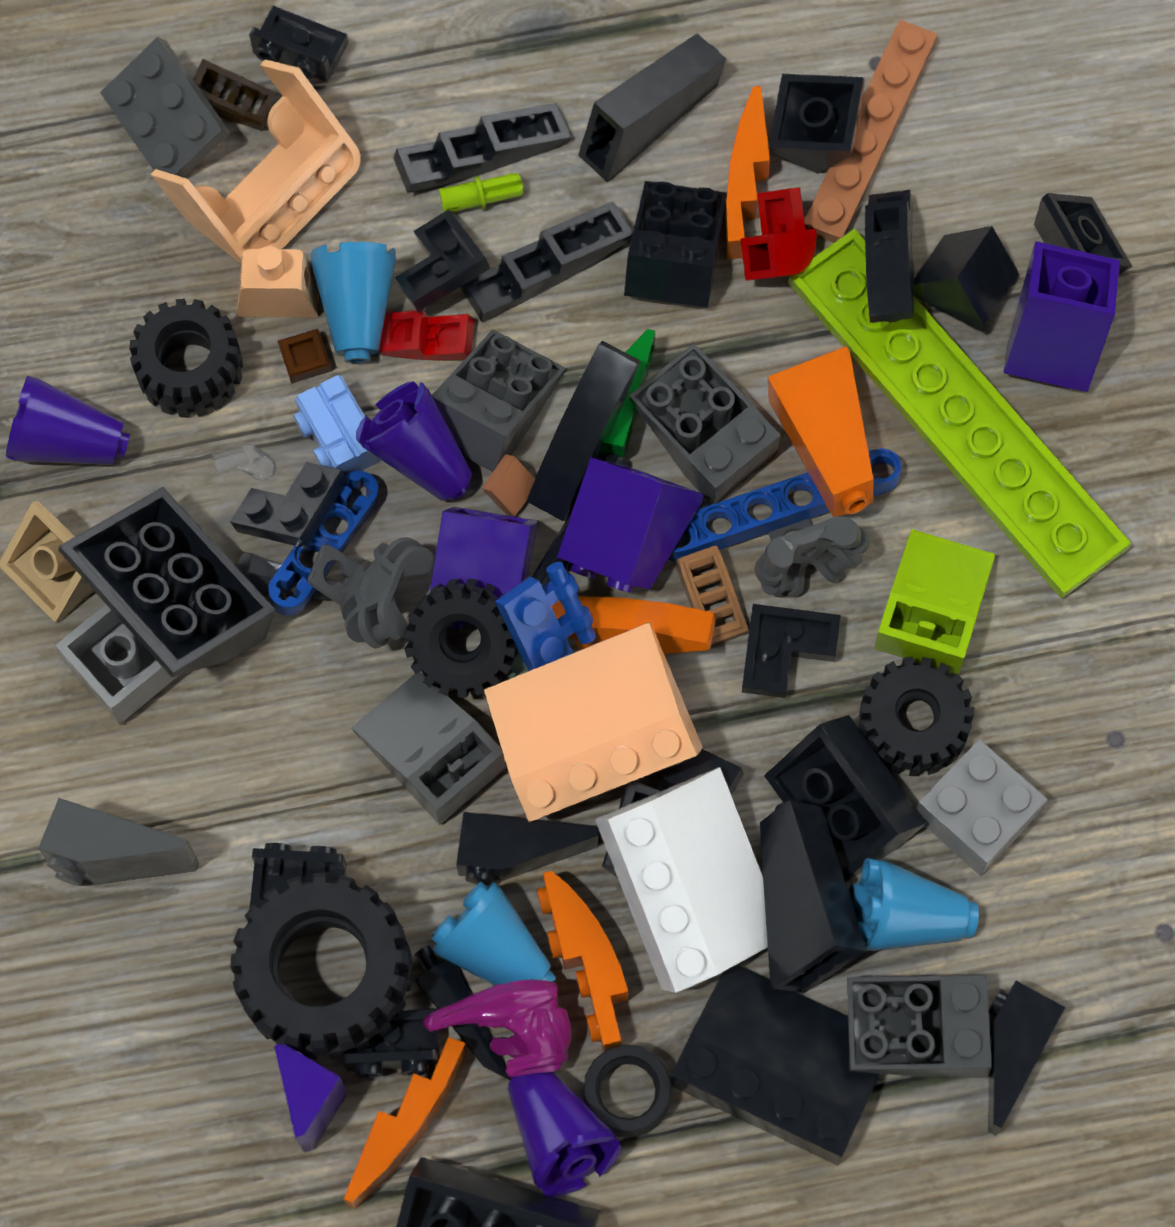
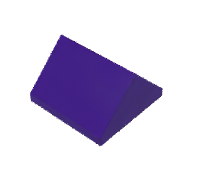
[274,1044,348,1153]

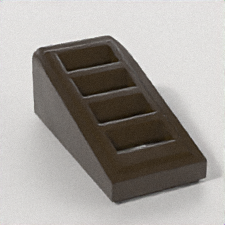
[193,59,279,131]

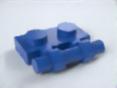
[495,562,596,671]

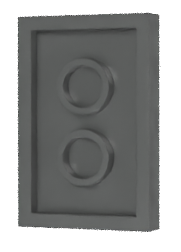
[100,37,230,178]

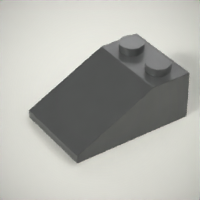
[38,798,199,886]

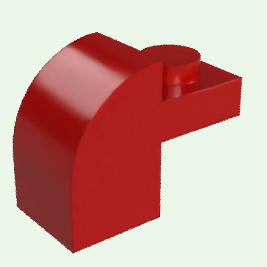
[740,187,816,281]

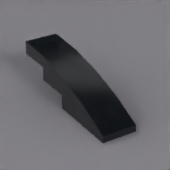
[393,103,571,193]
[461,201,633,322]
[526,340,640,522]

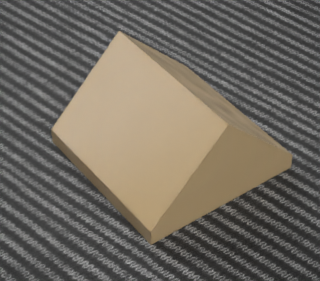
[0,500,94,623]

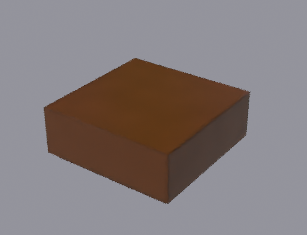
[278,329,332,384]

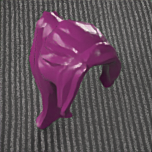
[423,979,571,1077]

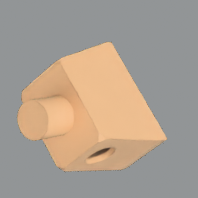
[237,246,319,317]

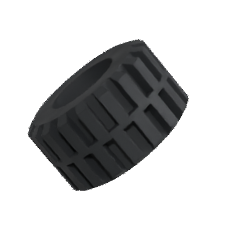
[129,298,243,418]

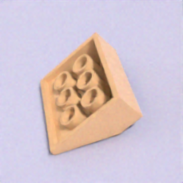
[484,622,703,822]

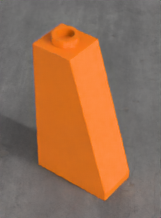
[767,346,874,517]

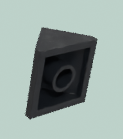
[768,74,865,174]
[1034,193,1132,274]
[914,226,1019,331]

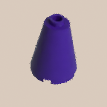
[6,376,130,465]
[356,381,472,500]
[508,1071,621,1197]

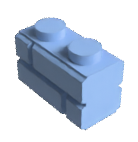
[293,375,382,476]

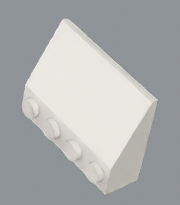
[595,768,768,993]

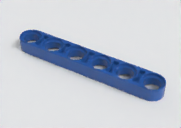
[668,448,902,562]

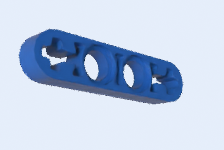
[269,471,378,616]

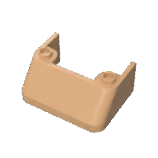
[150,59,361,264]

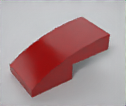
[379,310,475,361]

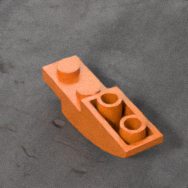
[537,871,628,1052]

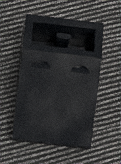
[624,181,727,308]

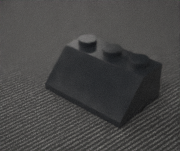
[764,715,926,883]

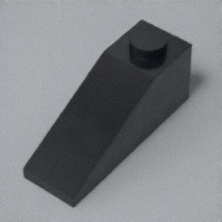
[456,812,599,885]
[988,980,1065,1136]

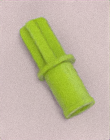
[438,173,524,213]

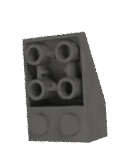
[432,329,566,472]
[629,343,781,505]
[351,672,507,825]
[847,975,992,1079]

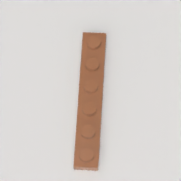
[804,19,938,243]

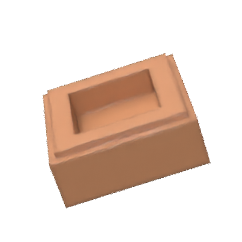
[481,454,535,517]

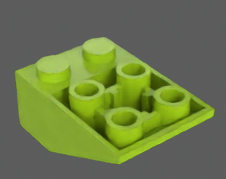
[874,529,995,675]

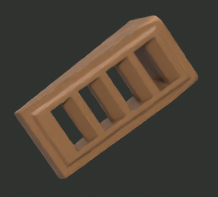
[676,546,749,646]

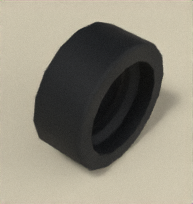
[583,1044,672,1138]

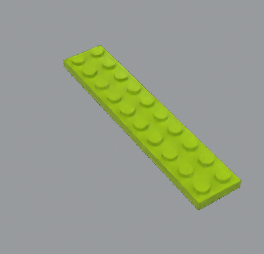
[788,228,1131,599]

